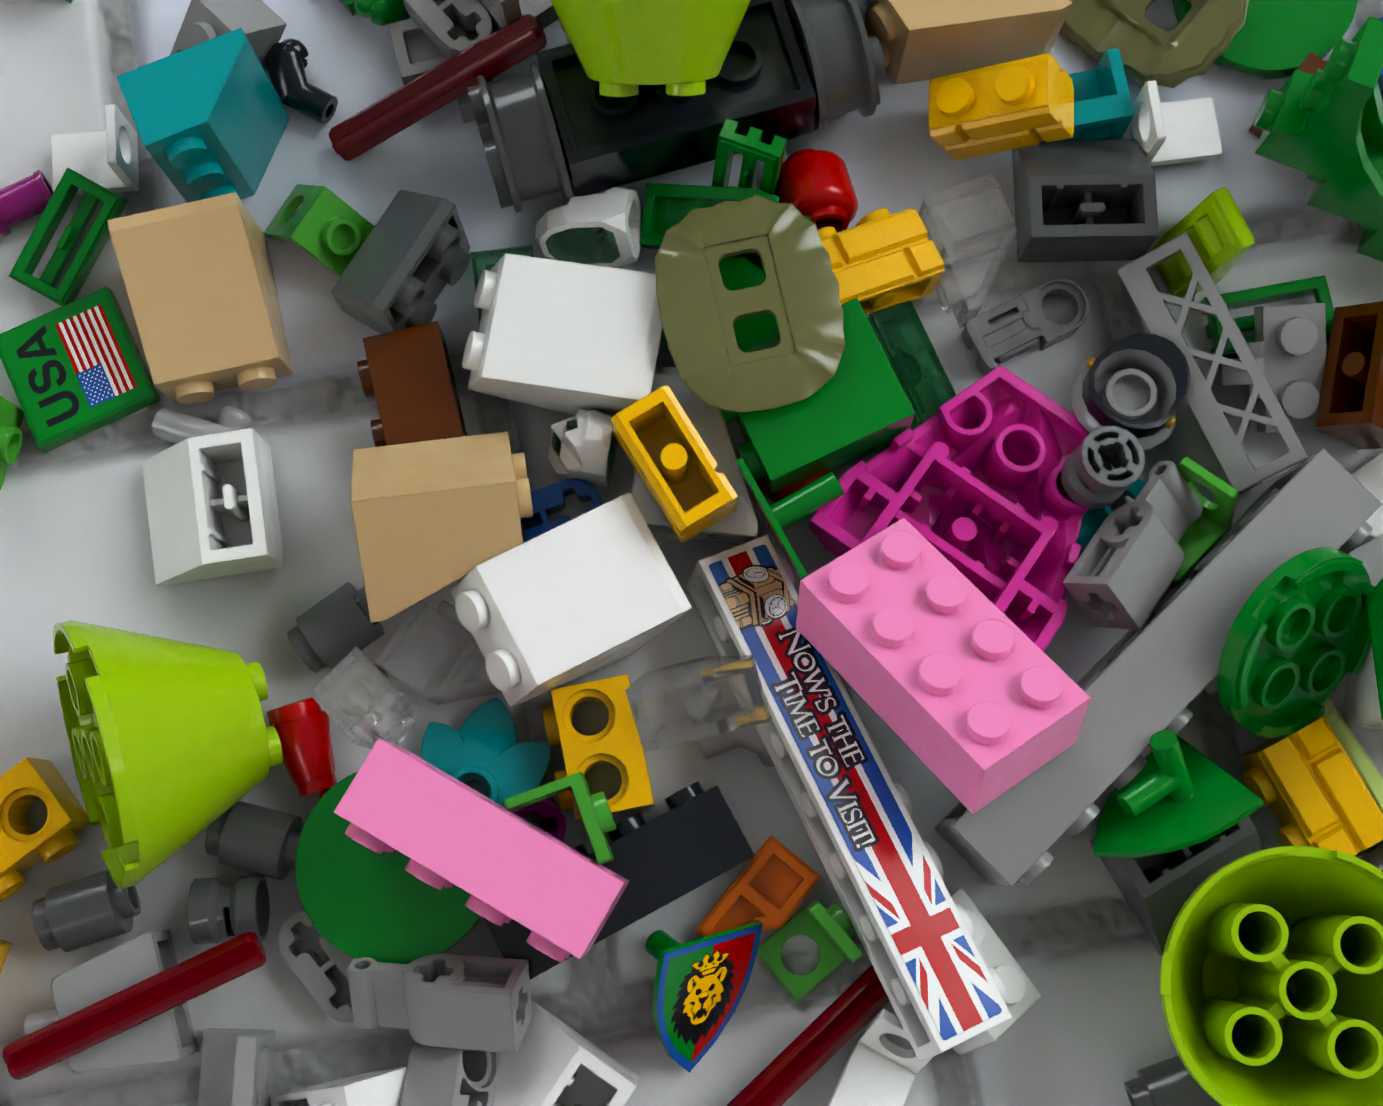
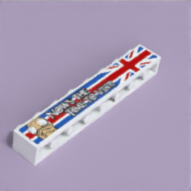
[686,535,1012,1062]

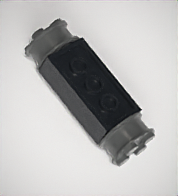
[467,0,885,213]

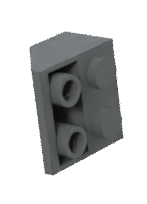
[1012,139,1159,262]
[330,189,471,334]
[1090,816,1263,956]

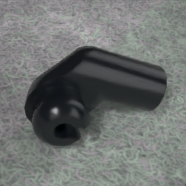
[266,38,338,124]

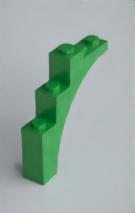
[1254,17,1383,262]

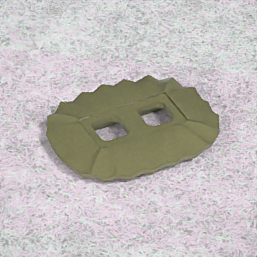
[1060,0,1249,88]
[655,195,845,412]

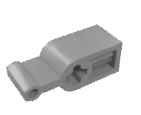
[1063,461,1203,630]
[347,953,533,1054]

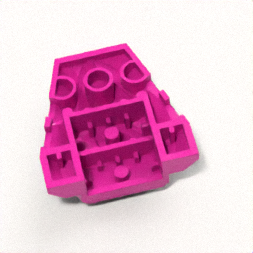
[808,365,1090,652]

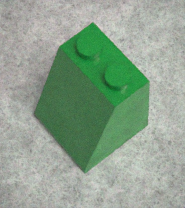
[717,298,915,493]

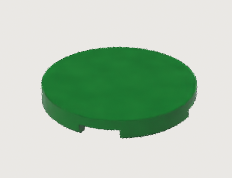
[1173,0,1357,79]
[1217,547,1375,738]
[295,771,481,964]

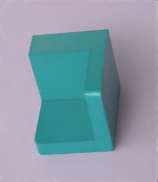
[1060,48,1135,141]

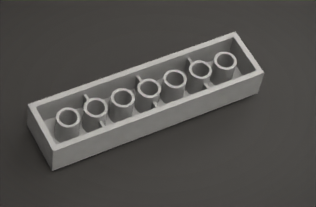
[934,448,1382,886]

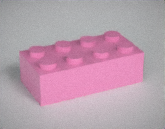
[796,518,1091,814]
[333,738,629,963]

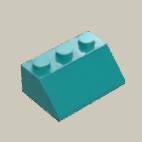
[116,27,290,203]

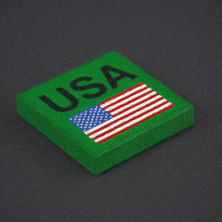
[0,287,161,452]

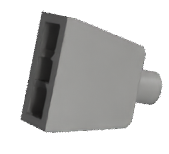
[24,929,199,1072]

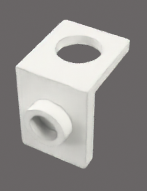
[1131,80,1223,167]
[51,104,139,196]
[828,1009,934,1106]

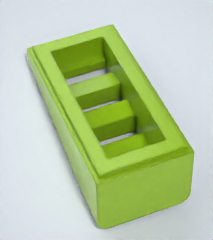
[1151,187,1255,299]

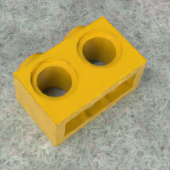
[542,674,655,821]
[0,757,90,902]

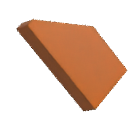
[695,835,822,936]

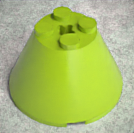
[551,0,751,97]
[53,620,283,889]
[1160,846,1383,1106]

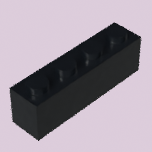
[484,781,755,979]

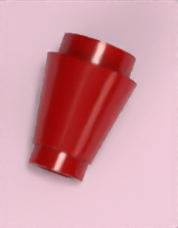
[266,696,337,797]

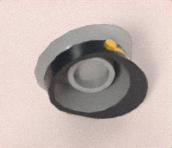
[1071,333,1190,450]

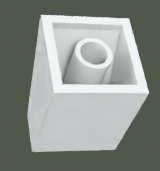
[462,253,663,416]
[450,493,692,708]

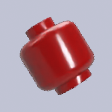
[774,149,858,233]

